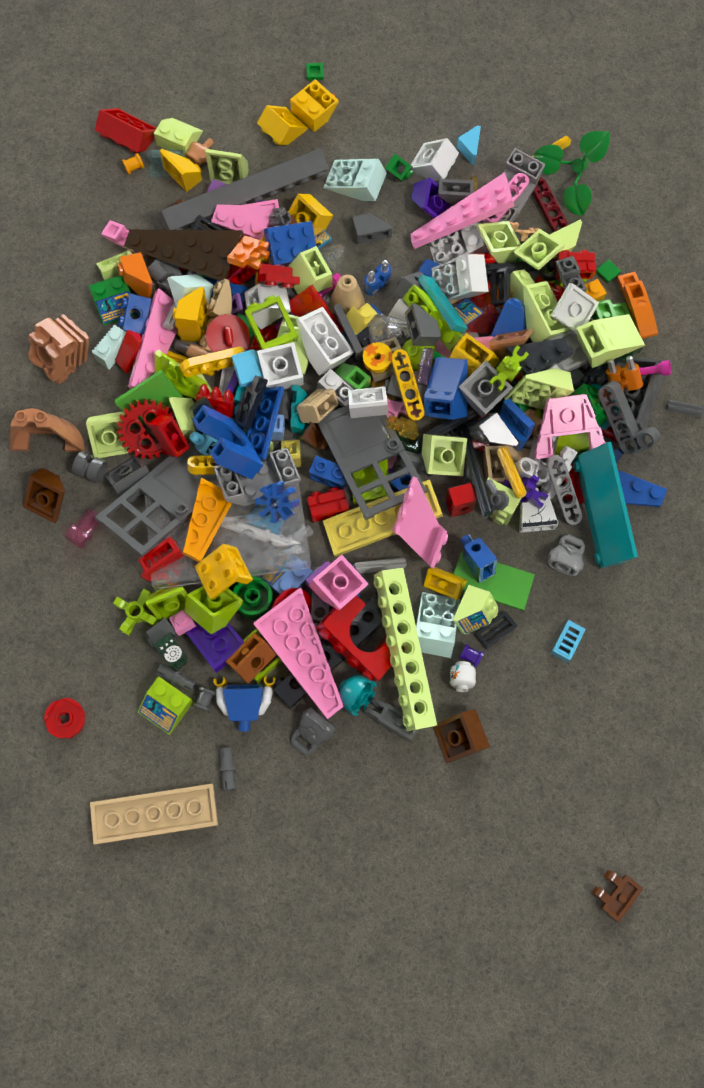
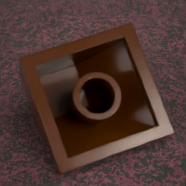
[23,468,65,524]

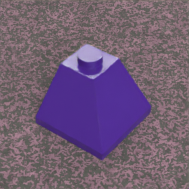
[411,177,450,218]

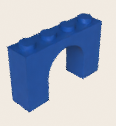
[192,405,263,480]

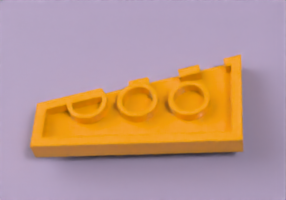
[182,478,232,562]

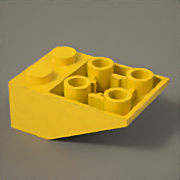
[449,333,500,377]

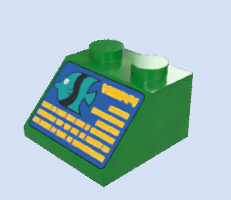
[89,276,138,326]

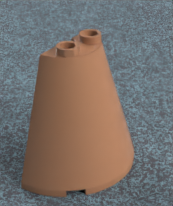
[9,408,85,452]

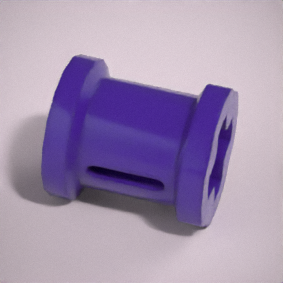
[459,644,484,668]

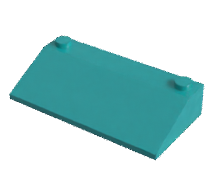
[573,442,638,569]

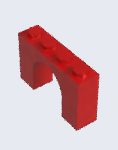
[315,595,405,682]

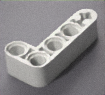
[514,436,558,486]

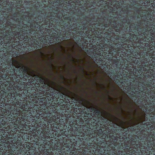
[124,229,244,281]

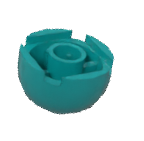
[339,675,377,716]

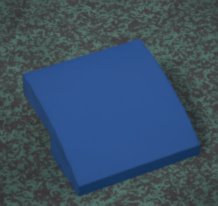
[498,398,535,451]

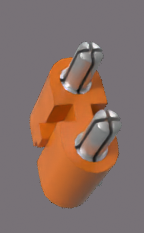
[606,356,643,391]

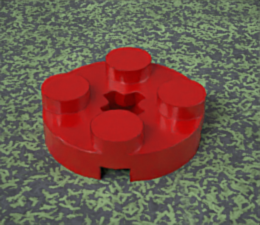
[44,698,86,739]

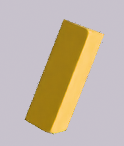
[423,567,467,600]

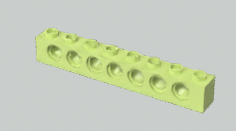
[374,568,437,731]

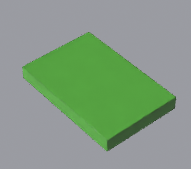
[115,370,183,428]

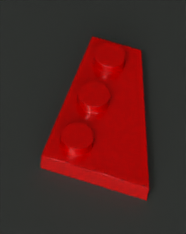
[289,284,342,332]

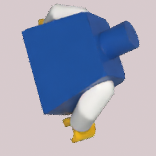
[213,676,275,732]

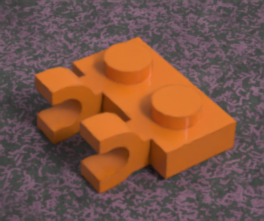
[227,236,270,269]

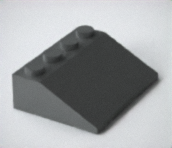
[598,356,664,430]

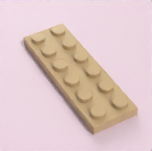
[90,784,218,845]

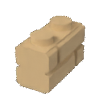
[297,389,339,423]

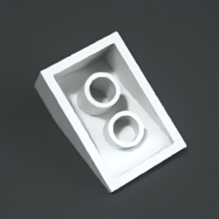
[296,307,354,376]

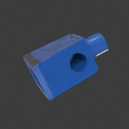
[460,535,497,583]

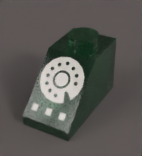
[153,632,188,670]

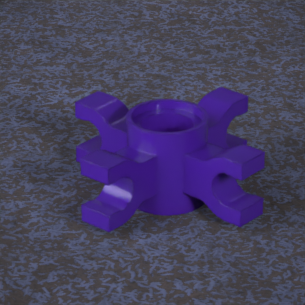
[502,475,549,509]

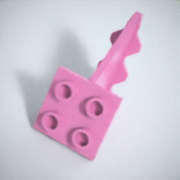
[392,476,448,568]

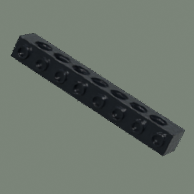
[273,587,397,710]

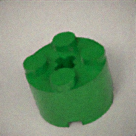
[233,576,273,620]

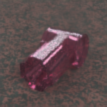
[65,509,100,549]

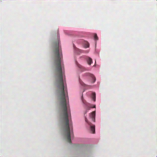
[128,289,178,389]

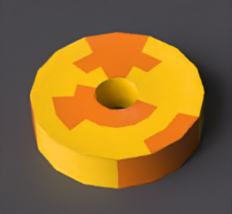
[363,342,392,373]

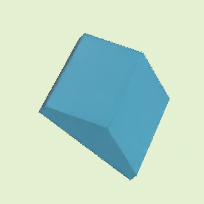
[231,349,264,387]

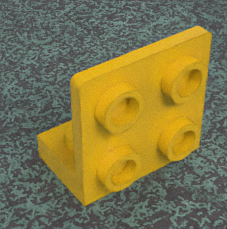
[195,544,253,599]

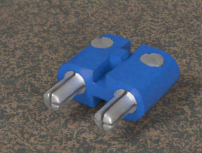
[364,260,391,296]

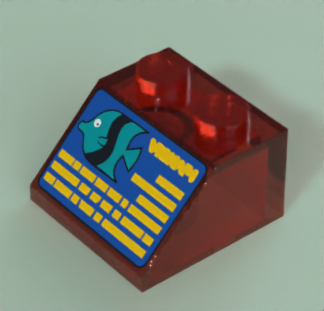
[454,295,500,333]

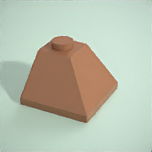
[489,328,533,360]

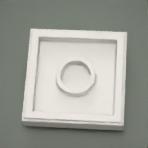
[550,283,599,334]

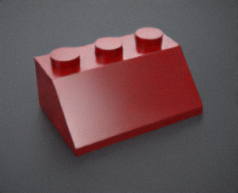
[94,108,157,154]

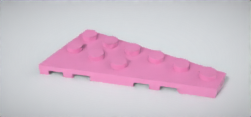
[410,172,515,249]
[253,587,343,719]

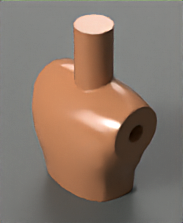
[185,138,214,166]

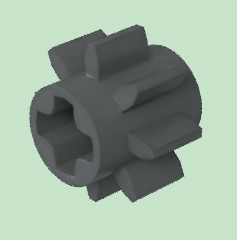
[269,207,291,227]

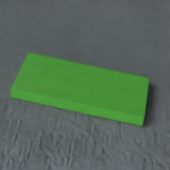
[454,551,535,611]

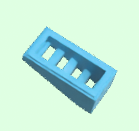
[551,620,586,663]

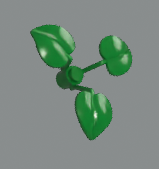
[534,131,610,216]

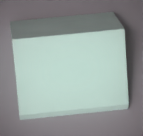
[167,274,213,308]

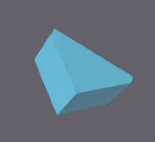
[457,126,481,165]

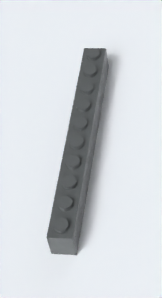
[159,148,329,230]

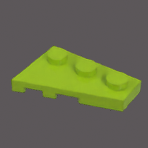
[155,350,208,399]

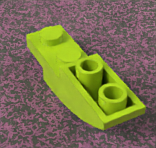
[402,285,463,351]

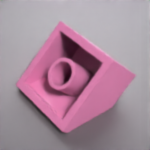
[309,555,368,610]

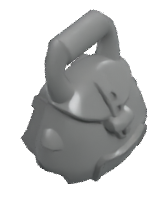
[548,534,585,576]

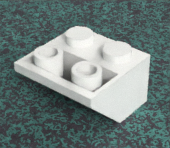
[245,283,291,329]

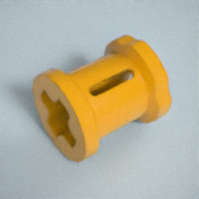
[122,153,144,175]

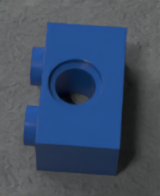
[118,293,151,337]

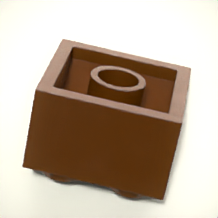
[433,709,490,764]

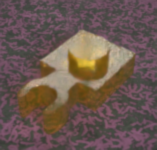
[386,415,419,440]

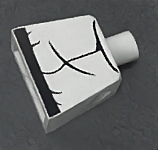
[519,488,558,533]

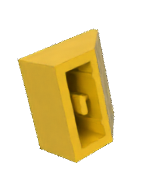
[290,79,339,132]

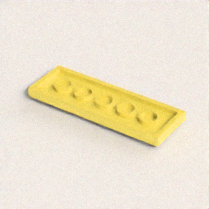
[323,479,443,557]

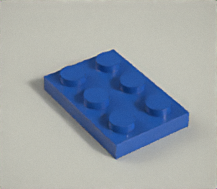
[264,221,316,265]

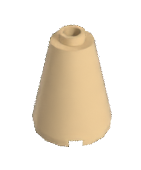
[329,275,365,315]

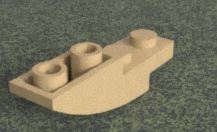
[200,279,232,352]

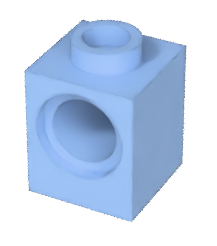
[271,415,285,441]

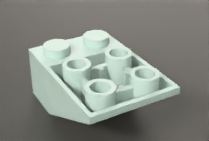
[323,159,387,201]
[416,592,460,658]

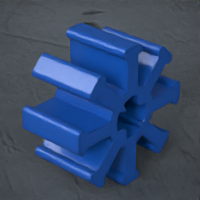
[255,481,299,523]

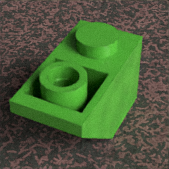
[335,363,371,390]

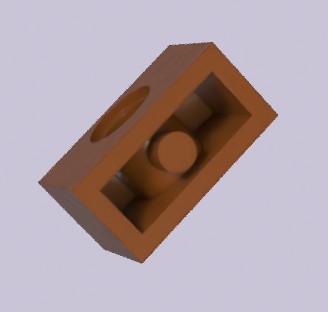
[226,633,276,683]

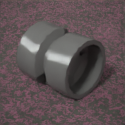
[72,451,108,483]

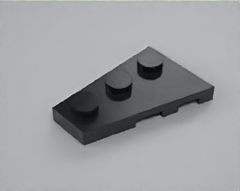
[505,338,574,376]

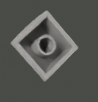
[458,361,513,418]

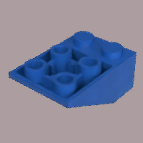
[424,357,468,420]

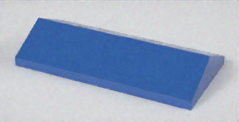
[245,386,284,462]

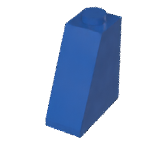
[491,298,526,344]

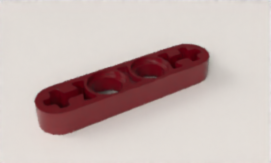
[532,177,568,233]

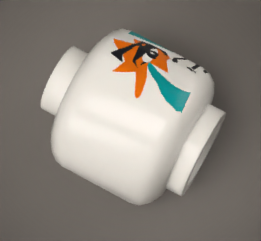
[450,661,476,692]

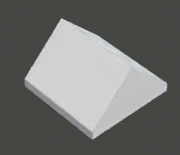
[348,387,388,418]

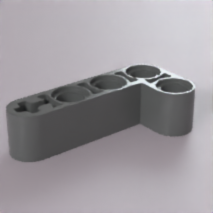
[598,381,660,454]

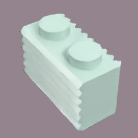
[92,325,126,370]

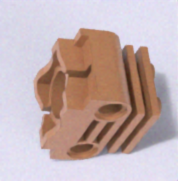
[28,314,89,384]

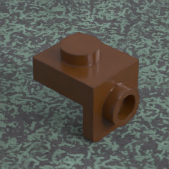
[299,422,328,451]

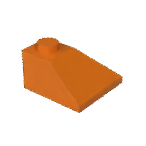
[117,252,153,299]

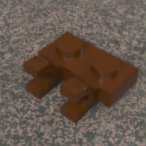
[591,870,643,922]

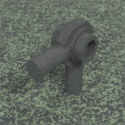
[481,479,509,519]

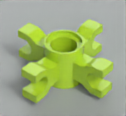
[489,345,529,392]
[113,589,160,636]

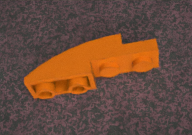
[617,272,658,339]

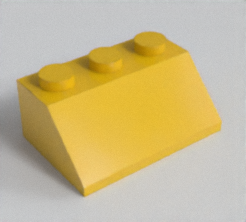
[173,287,209,344]

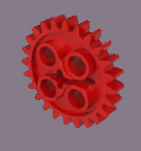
[117,398,179,460]

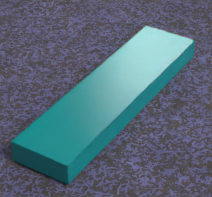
[418,275,468,333]

